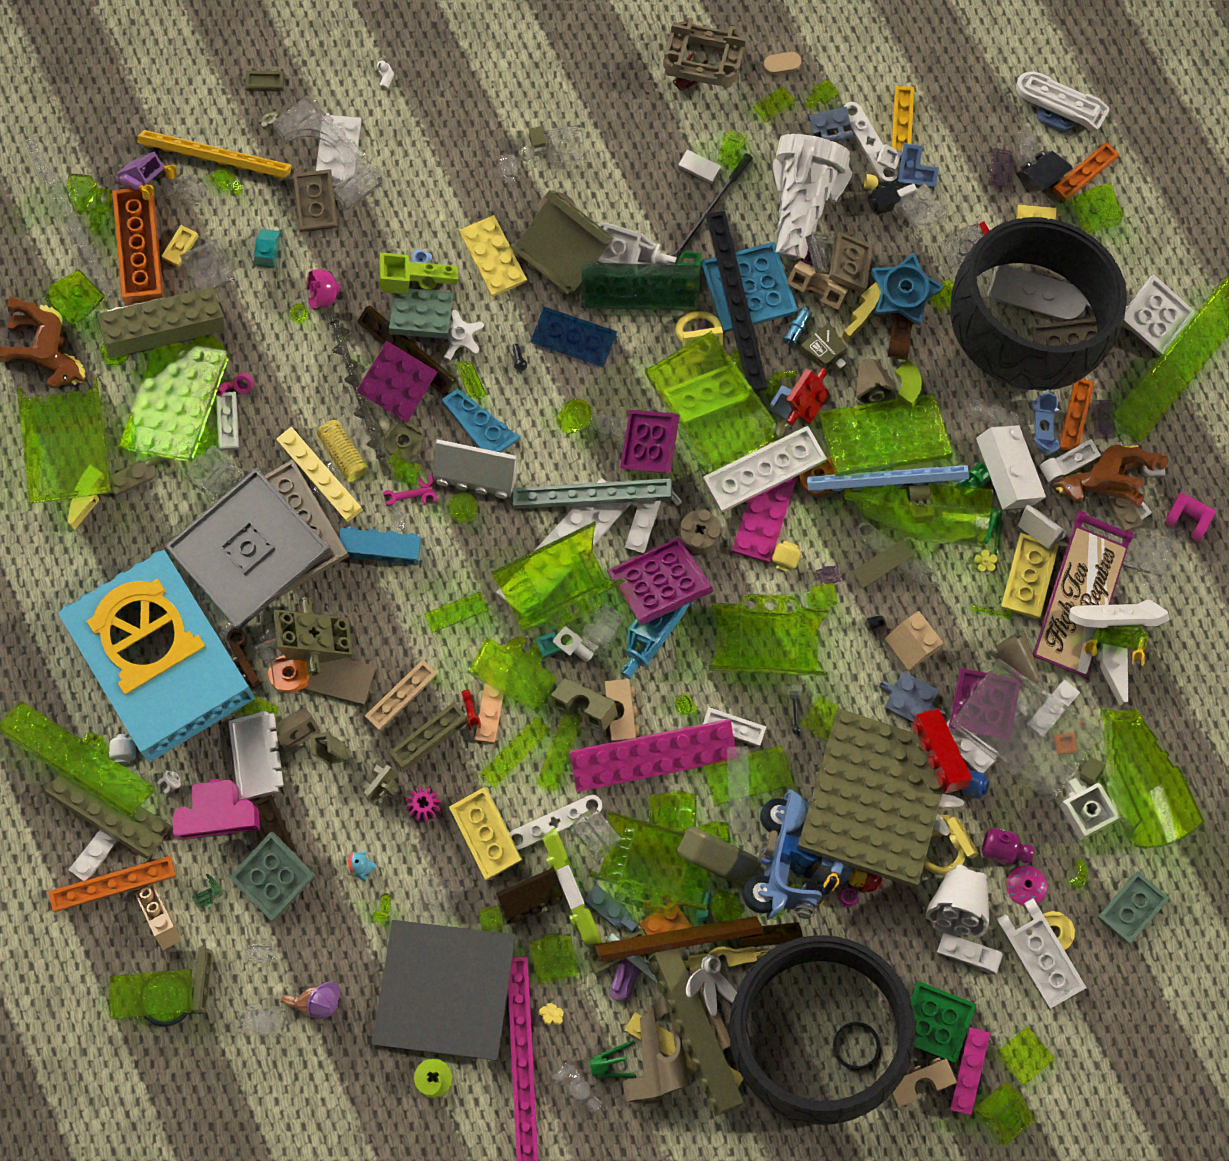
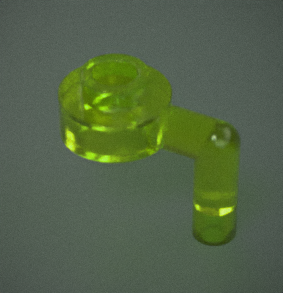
[762,370,797,398]

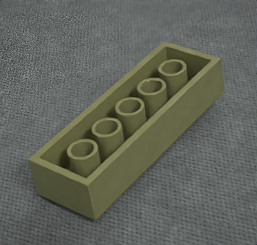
[97,287,225,358]

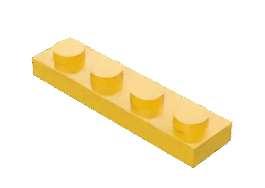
[891,85,914,158]

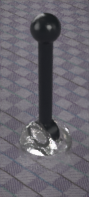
[786,685,803,735]

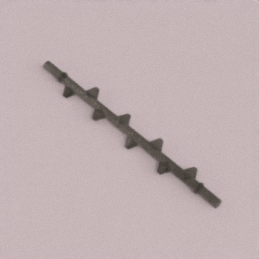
[325,304,391,476]

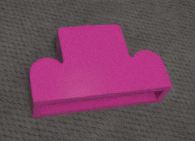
[173,779,260,840]

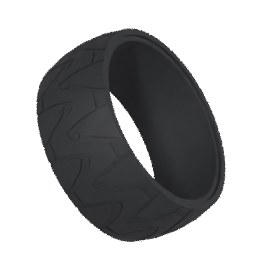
[951,217,1127,391]
[729,935,916,1125]

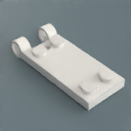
[997,898,1086,1009]

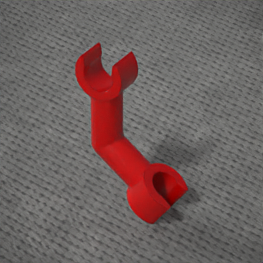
[461,689,481,730]

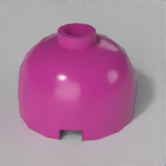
[307,269,340,308]

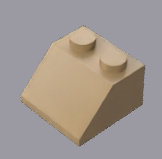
[884,611,943,671]

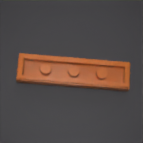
[1052,142,1120,203]
[1058,379,1094,452]

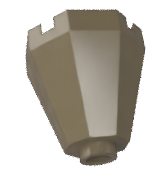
[856,358,897,409]

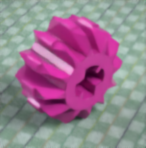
[406,787,441,822]

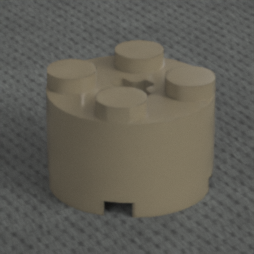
[679,509,720,555]

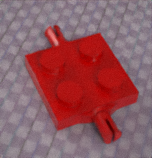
[786,368,830,426]

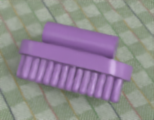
[610,960,640,1001]

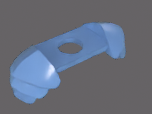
[1033,392,1060,455]

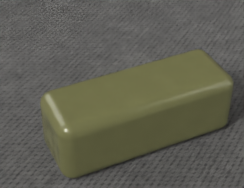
[677,826,761,887]

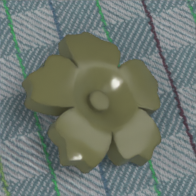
[259,111,281,129]

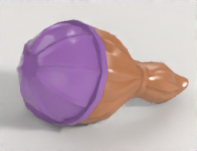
[280,981,340,1019]

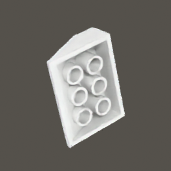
[433,439,517,499]

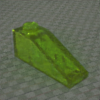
[66,173,97,215]

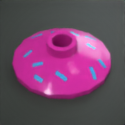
[1006,866,1047,906]

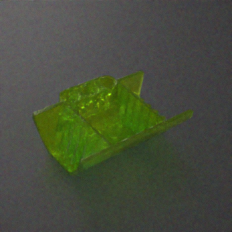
[491,521,626,633]
[709,594,830,677]
[589,811,710,915]

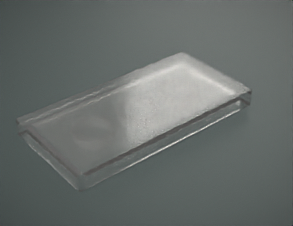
[1091,518,1172,577]

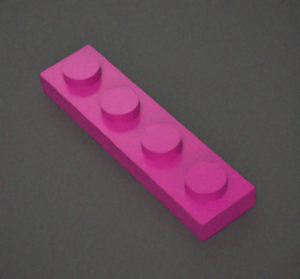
[949,1027,990,1116]

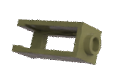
[310,731,347,764]

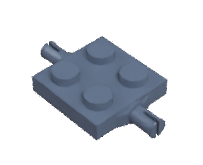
[879,672,944,723]

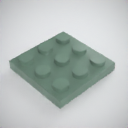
[389,289,454,339]
[229,832,316,921]

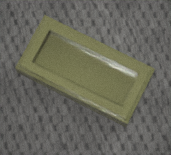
[245,71,284,91]

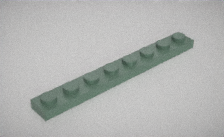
[512,478,672,509]

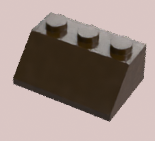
[496,867,564,924]

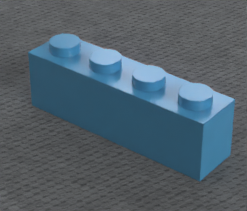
[339,526,421,565]

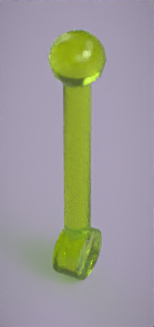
[971,604,1012,619]

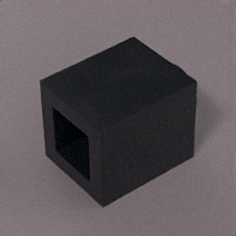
[869,184,901,215]

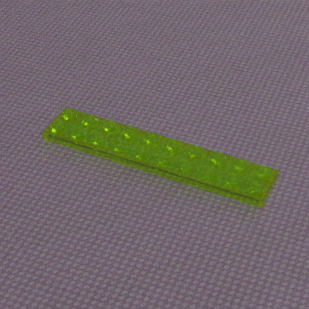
[1112,275,1229,442]

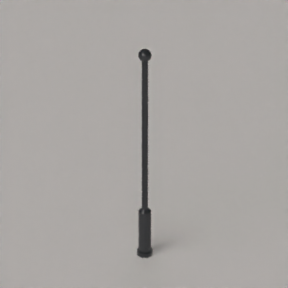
[671,153,753,261]

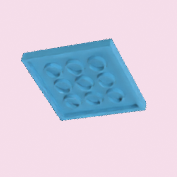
[700,242,798,333]

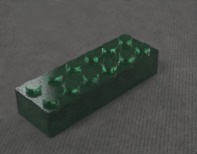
[581,262,700,311]

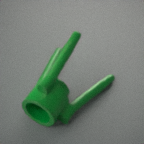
[969,508,1003,555]
[589,1040,636,1078]

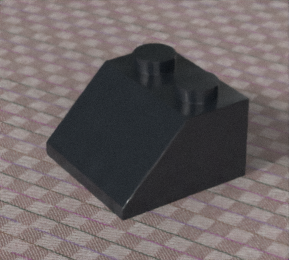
[1016,150,1073,192]

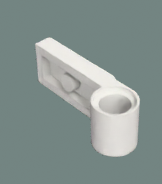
[1039,439,1101,484]
[937,933,1003,974]

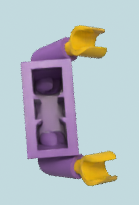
[115,152,177,200]

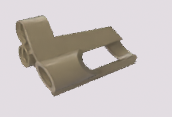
[623,996,690,1104]

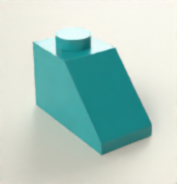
[253,229,281,268]

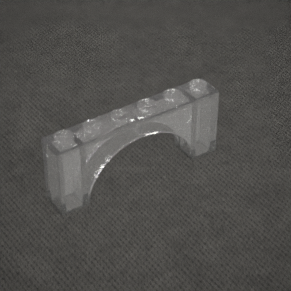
[272,95,383,211]

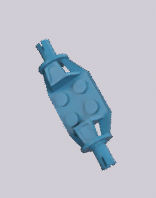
[620,602,694,679]

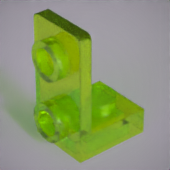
[389,448,422,485]

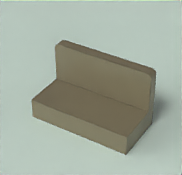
[271,707,321,753]

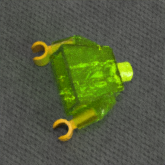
[1084,625,1149,666]

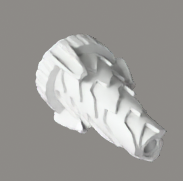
[773,134,852,261]

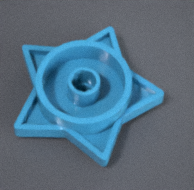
[871,253,944,325]

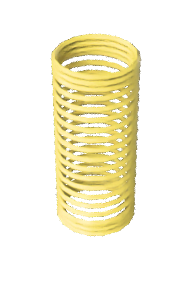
[317,420,368,482]

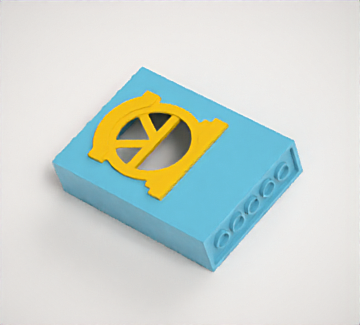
[58,550,256,763]

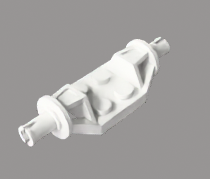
[596,222,677,271]

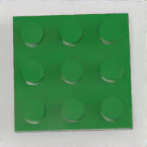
[896,981,977,1064]

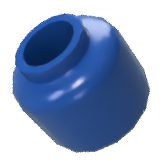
[961,770,989,799]

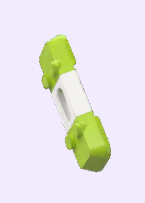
[542,828,603,947]

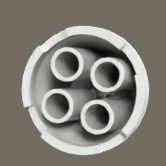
[926,865,989,938]

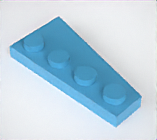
[442,388,521,453]

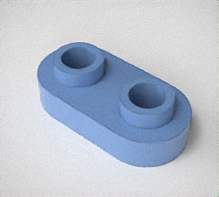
[1037,107,1074,132]

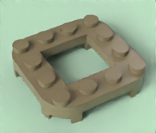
[663,17,746,88]

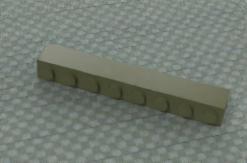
[648,949,744,1117]

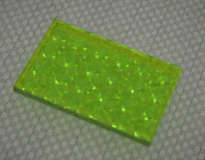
[119,343,229,462]
[818,394,953,477]

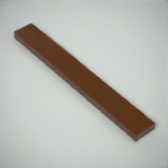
[595,916,763,962]

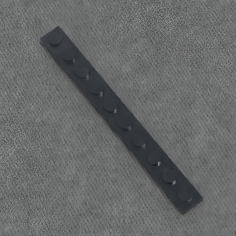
[706,211,767,393]

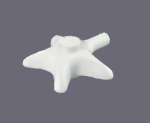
[443,310,484,361]

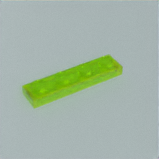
[536,712,584,791]

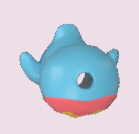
[347,851,376,881]

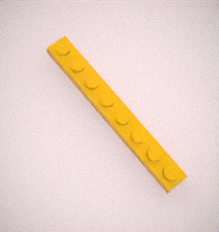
[137,130,291,179]

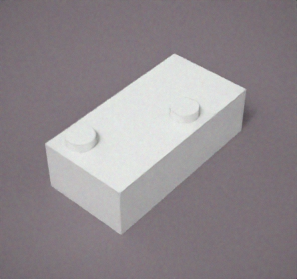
[976,425,1046,510]

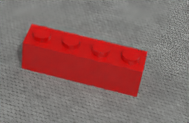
[912,708,972,794]

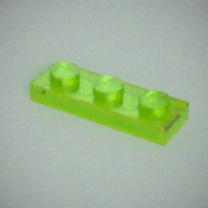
[424,591,488,633]

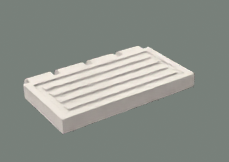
[229,711,284,800]

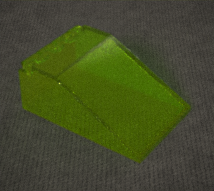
[644,330,777,475]
[17,377,111,504]

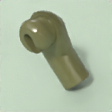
[772,417,792,441]

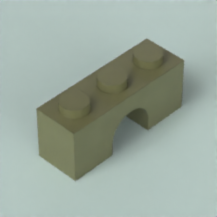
[551,679,617,731]

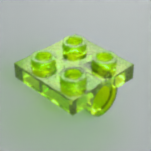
[529,933,578,984]

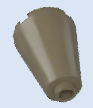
[989,630,1041,688]

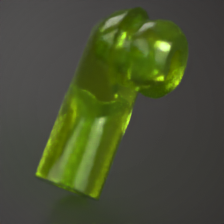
[1069,859,1089,889]
[373,893,391,923]

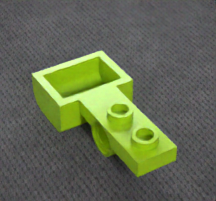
[379,252,458,294]

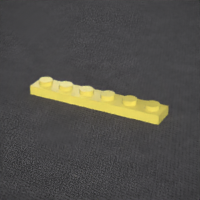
[276,427,363,523]
[624,1012,743,1088]

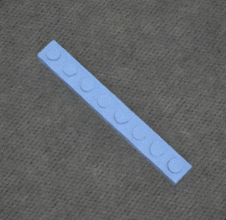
[807,465,969,492]

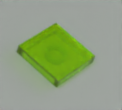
[995,1026,1055,1086]

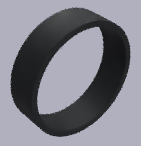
[833,1022,880,1070]

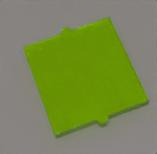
[801,696,839,742]

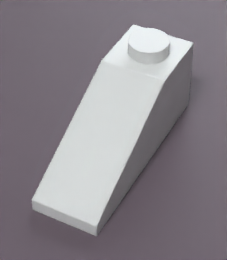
[1096,642,1128,707]

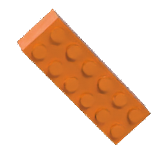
[112,188,164,306]

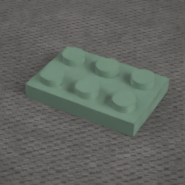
[1097,871,1169,945]

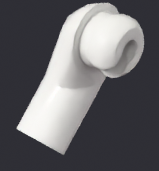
[377,61,394,90]

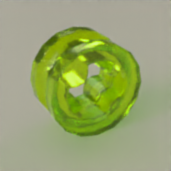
[290,304,308,323]

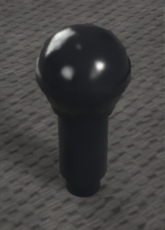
[513,343,527,372]

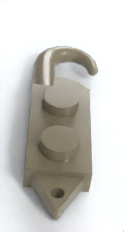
[99,454,176,496]

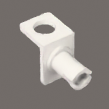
[553,626,594,663]

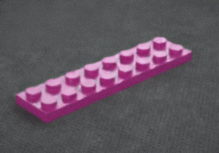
[569,719,737,792]

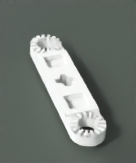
[844,102,899,183]
[509,795,602,851]

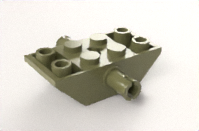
[274,597,353,676]

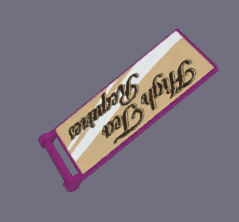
[1033,510,1133,677]

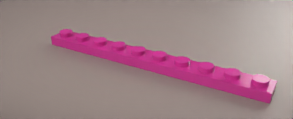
[508,957,538,1161]

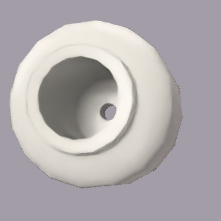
[109,734,136,765]

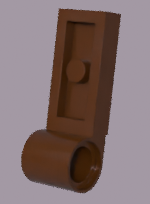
[887,313,913,360]
[227,628,260,689]

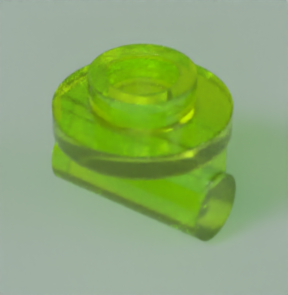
[675,692,698,715]

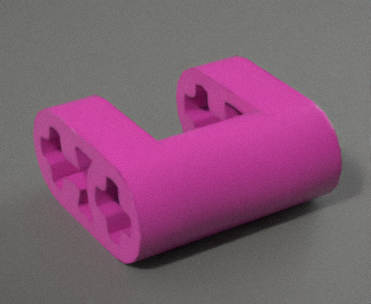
[1163,492,1216,542]

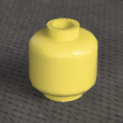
[772,541,801,572]

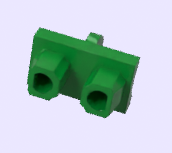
[955,461,991,500]

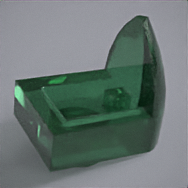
[192,874,223,908]

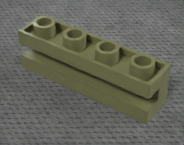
[389,702,467,773]

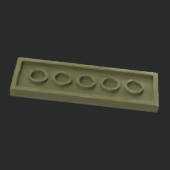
[45,761,172,860]

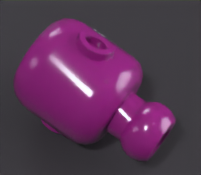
[982,828,1034,864]

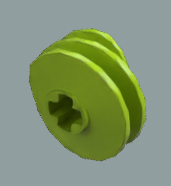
[414,1059,453,1099]

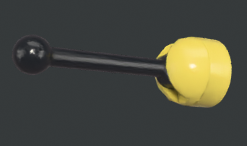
[864,174,909,190]

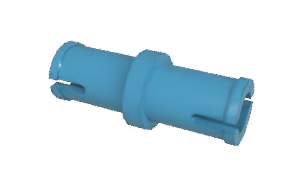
[784,308,812,346]

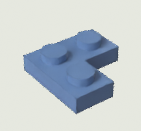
[897,143,939,187]

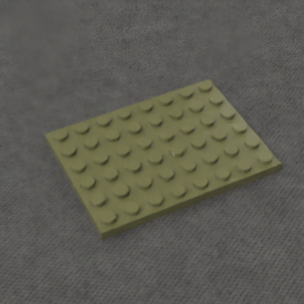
[797,708,943,889]

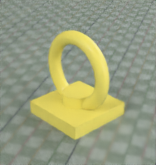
[675,311,723,365]
[924,817,980,875]

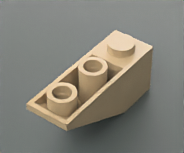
[134,884,182,950]

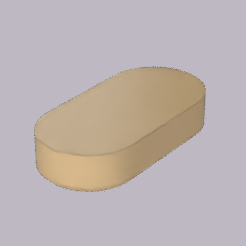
[764,52,801,75]

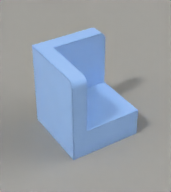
[769,385,792,419]

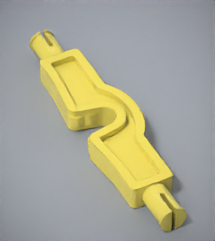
[683,946,769,971]

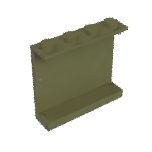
[509,190,614,295]

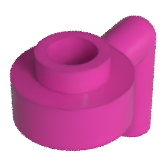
[215,373,254,396]

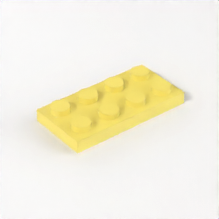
[459,215,527,297]
[1000,533,1059,619]
[449,787,523,880]

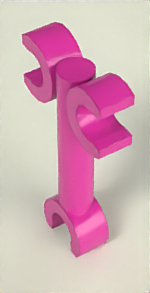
[383,475,437,507]

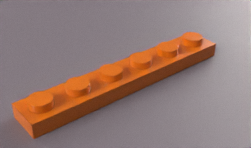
[48,856,176,913]

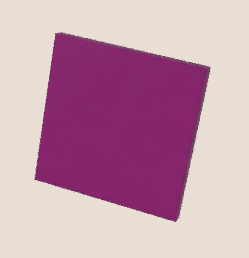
[607,537,714,625]

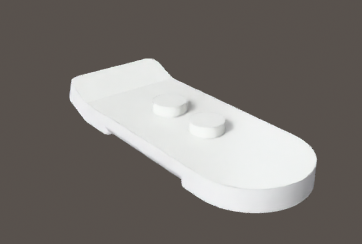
[1016,72,1109,133]
[987,264,1086,322]
[1069,600,1170,628]

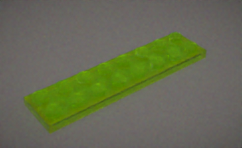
[0,701,155,818]

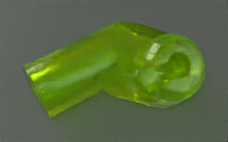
[82,732,109,756]

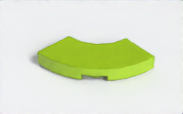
[895,359,922,407]

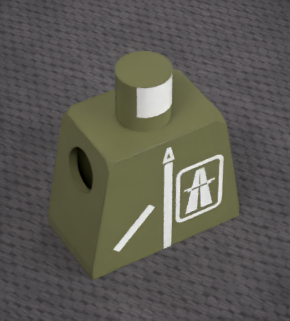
[800,323,847,372]

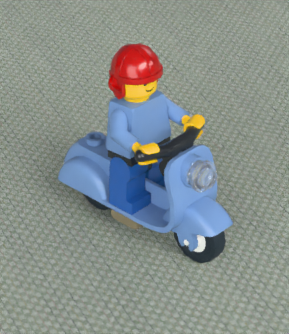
[743,789,883,920]

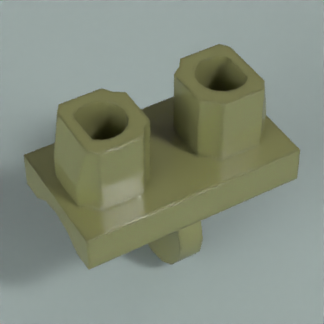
[360,764,397,805]

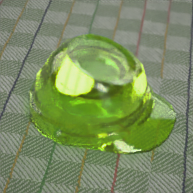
[556,398,592,434]

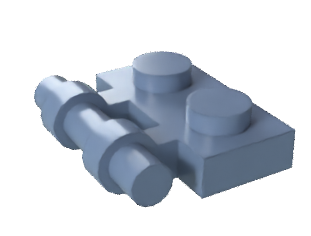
[809,106,853,142]

